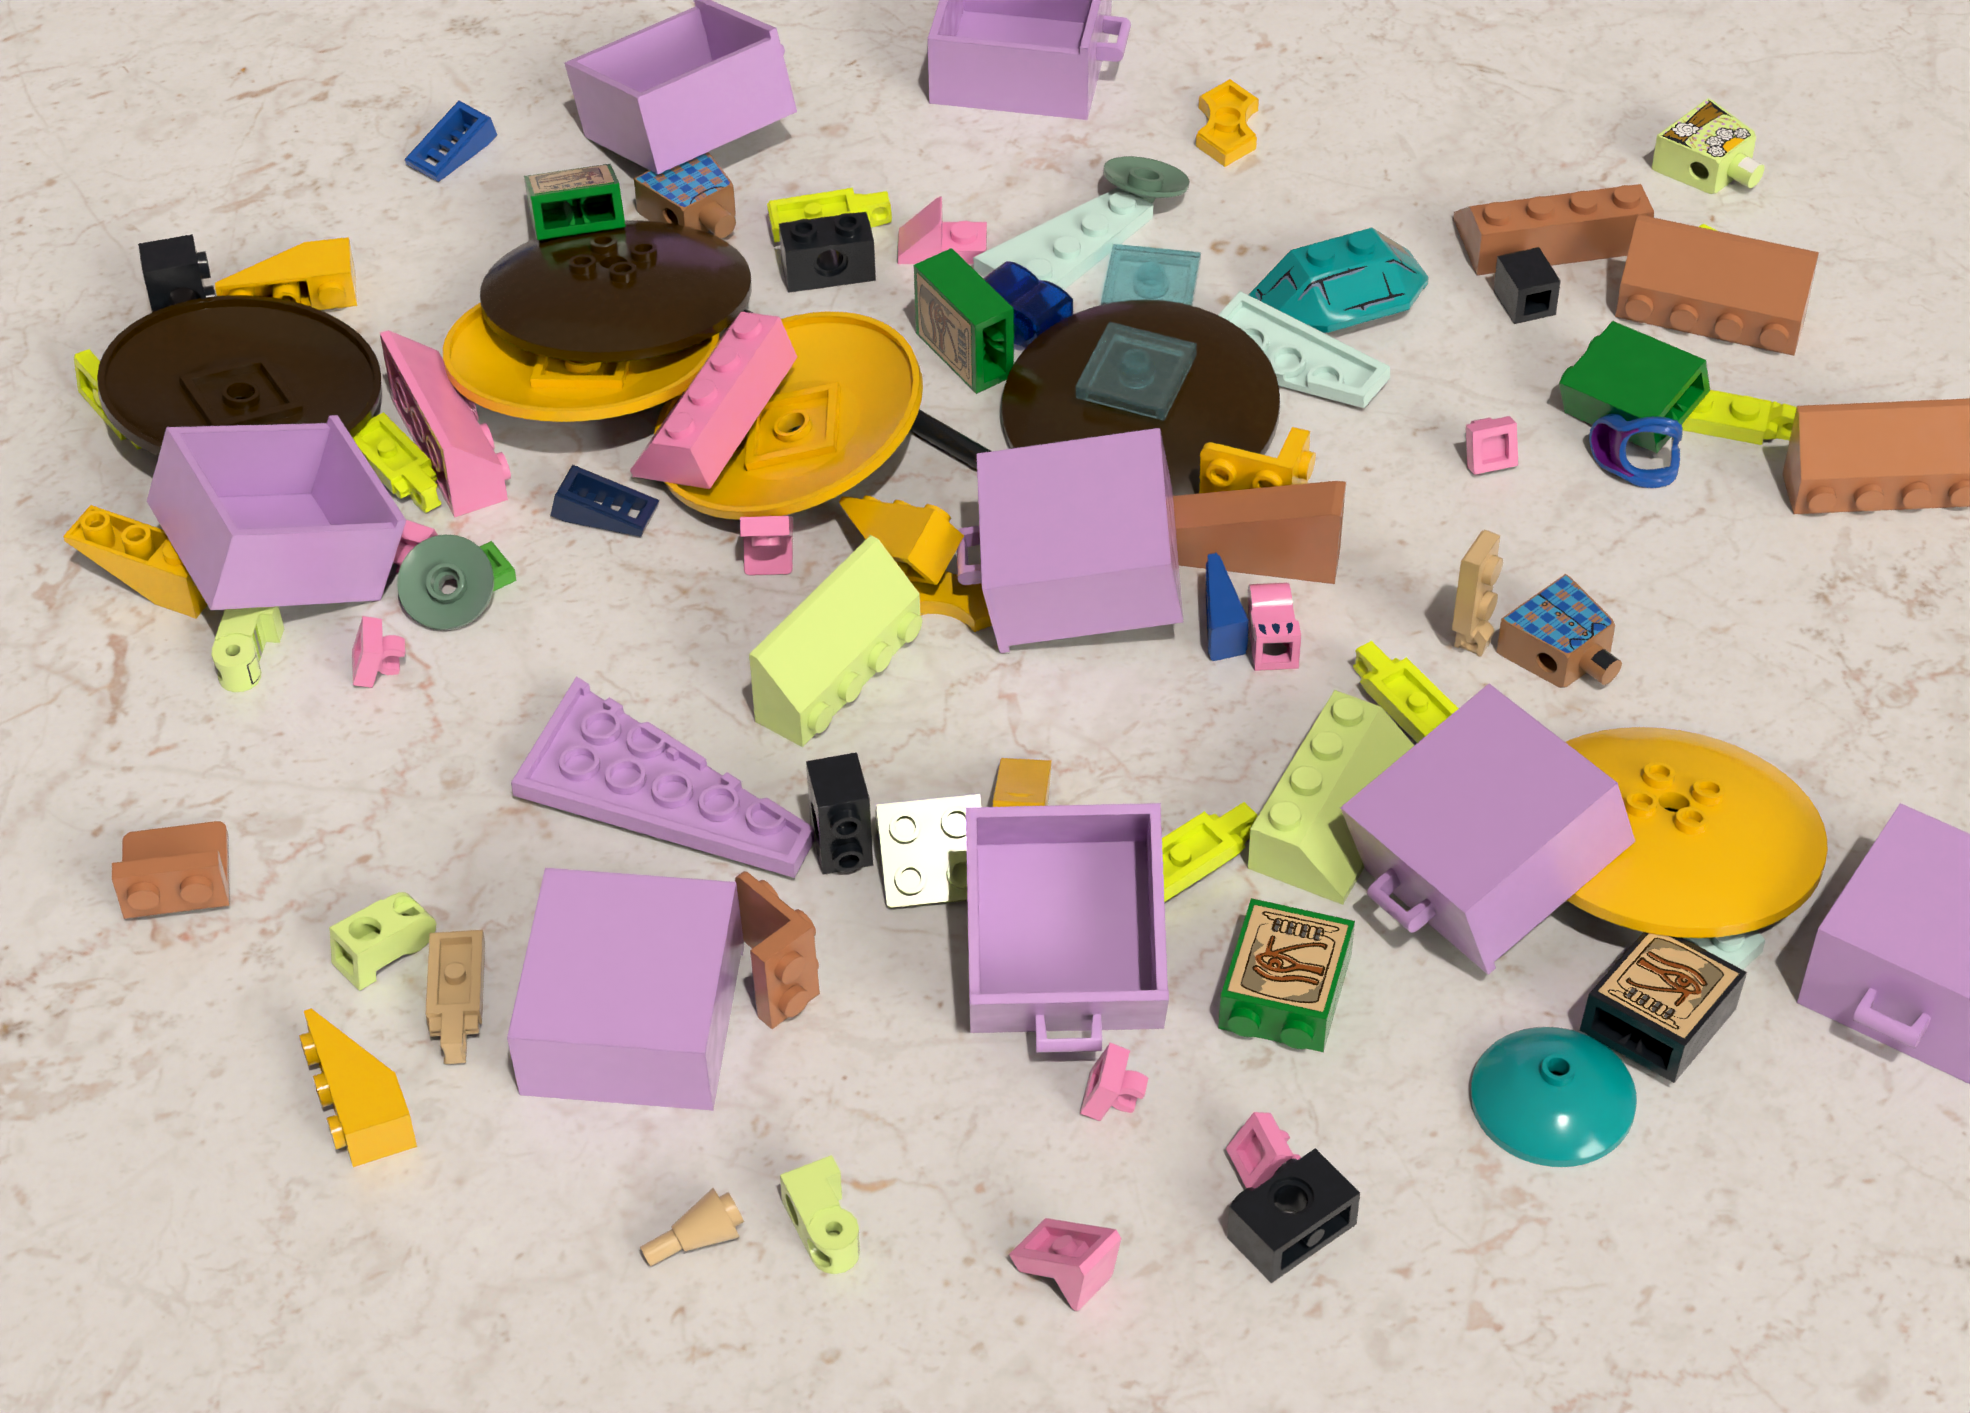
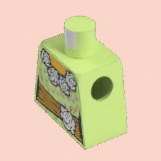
[1652,98,1764,194]

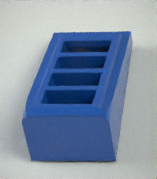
[404,100,497,182]
[1205,553,1249,661]

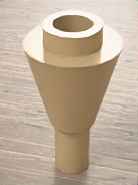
[640,1188,744,1267]

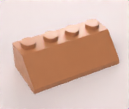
[1453,184,1654,275]
[1615,214,1819,356]
[1782,398,1970,514]

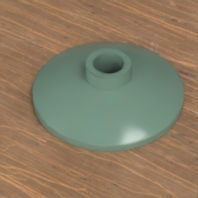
[1103,156,1190,203]
[397,534,494,630]

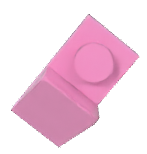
[898,196,987,264]
[740,516,793,575]
[1009,1218,1121,1311]

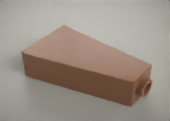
[1173,481,1346,584]

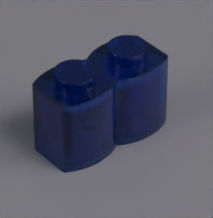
[983,261,1073,348]

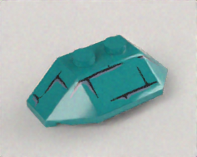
[1249,227,1429,333]

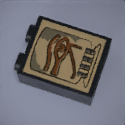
[1579,932,1747,1083]

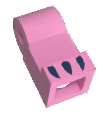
[1247,583,1301,671]

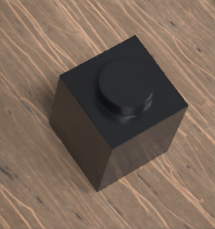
[1493,247,1561,324]

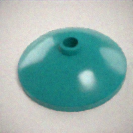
[1470,1027,1637,1167]

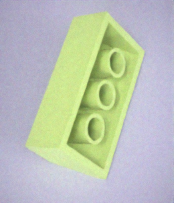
[749,535,922,747]
[1248,690,1414,905]

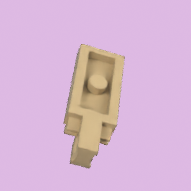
[1452,529,1503,657]
[425,930,485,1064]

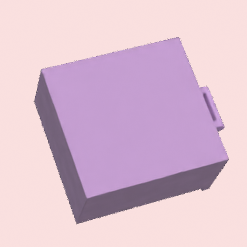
[564,0,797,174]
[927,0,1131,120]
[147,415,406,610]
[957,428,1183,653]
[1340,683,1635,975]
[966,803,1169,1053]
[1797,803,1970,1084]
[507,868,744,1111]

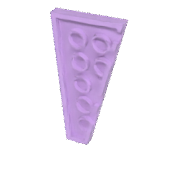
[511,676,815,878]

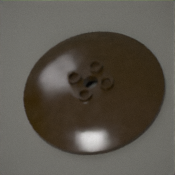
[480,220,752,362]
[97,295,381,456]
[1002,299,1280,496]

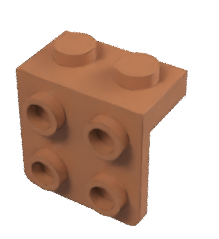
[112,821,229,919]
[735,871,820,1029]

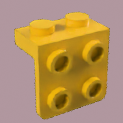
[1199,427,1316,494]

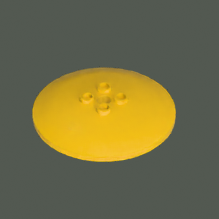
[443,302,720,422]
[654,311,923,520]
[1566,727,1828,938]

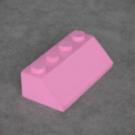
[630,312,797,489]
[380,330,511,517]

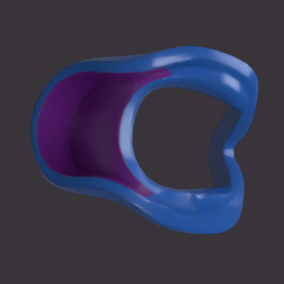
[1589,414,1683,488]

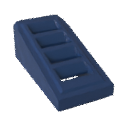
[550,464,660,537]

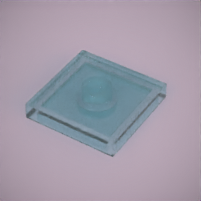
[1101,244,1201,306]
[1075,322,1197,421]

